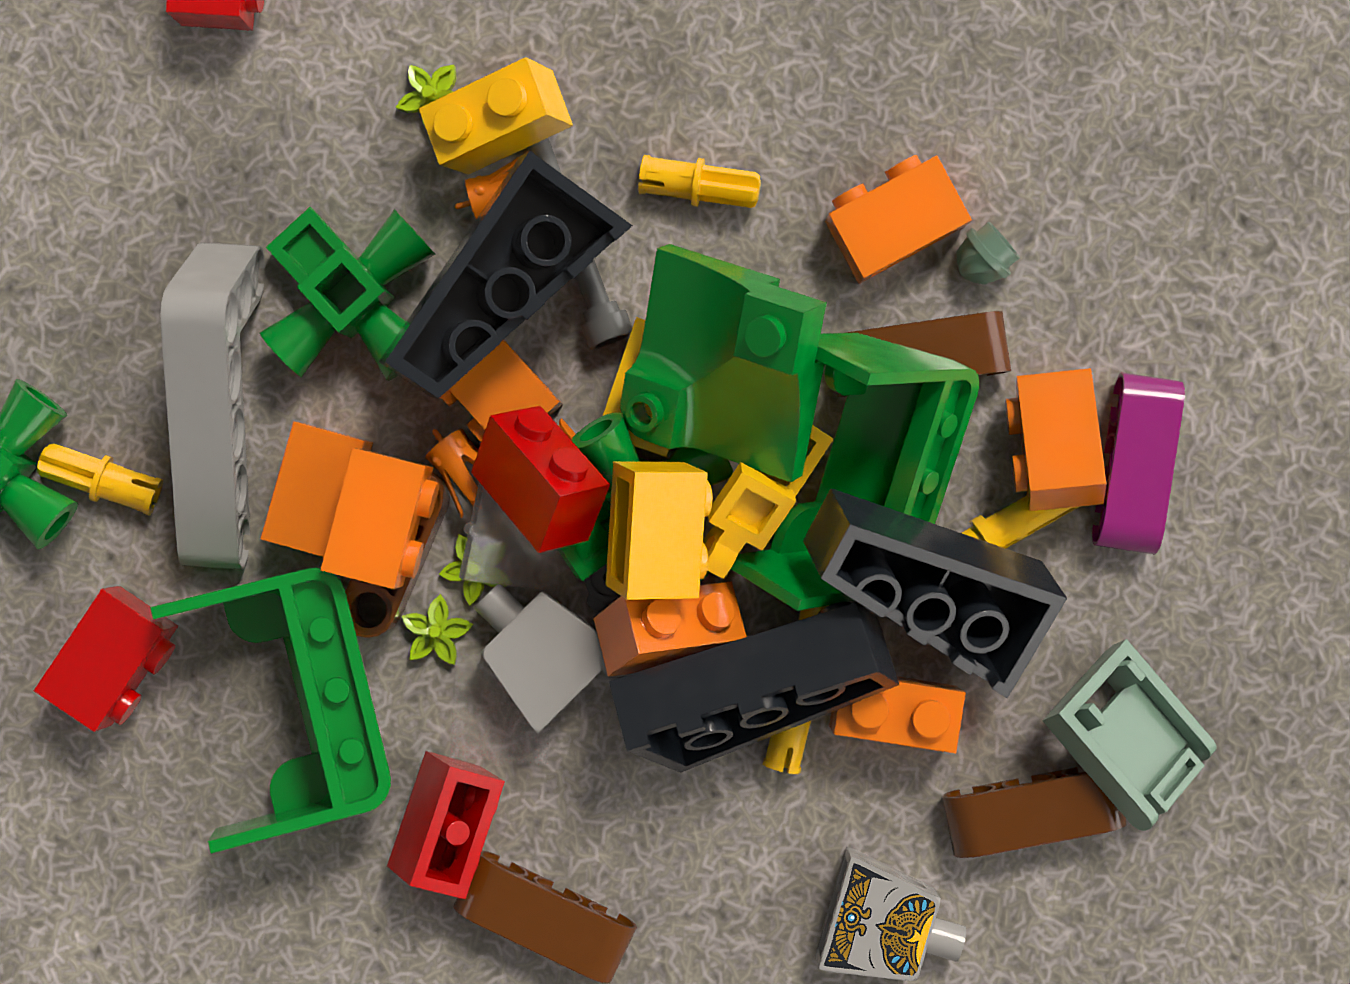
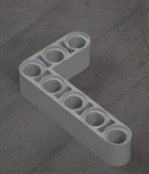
[160,242,265,569]

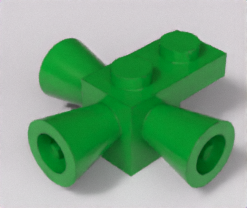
[259,207,436,381]
[0,379,78,550]
[557,412,733,582]

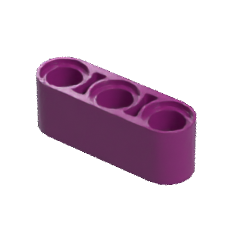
[1092,372,1185,555]

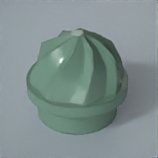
[956,221,1020,285]

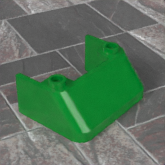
[731,333,979,611]
[150,568,391,853]

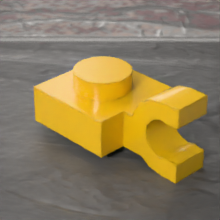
[703,462,796,579]

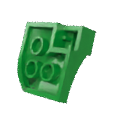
[620,244,827,482]

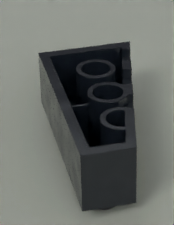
[379,151,633,399]
[803,488,1067,699]
[609,602,899,773]

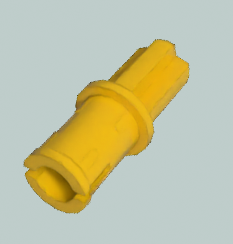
[638,155,761,208]
[37,444,163,516]

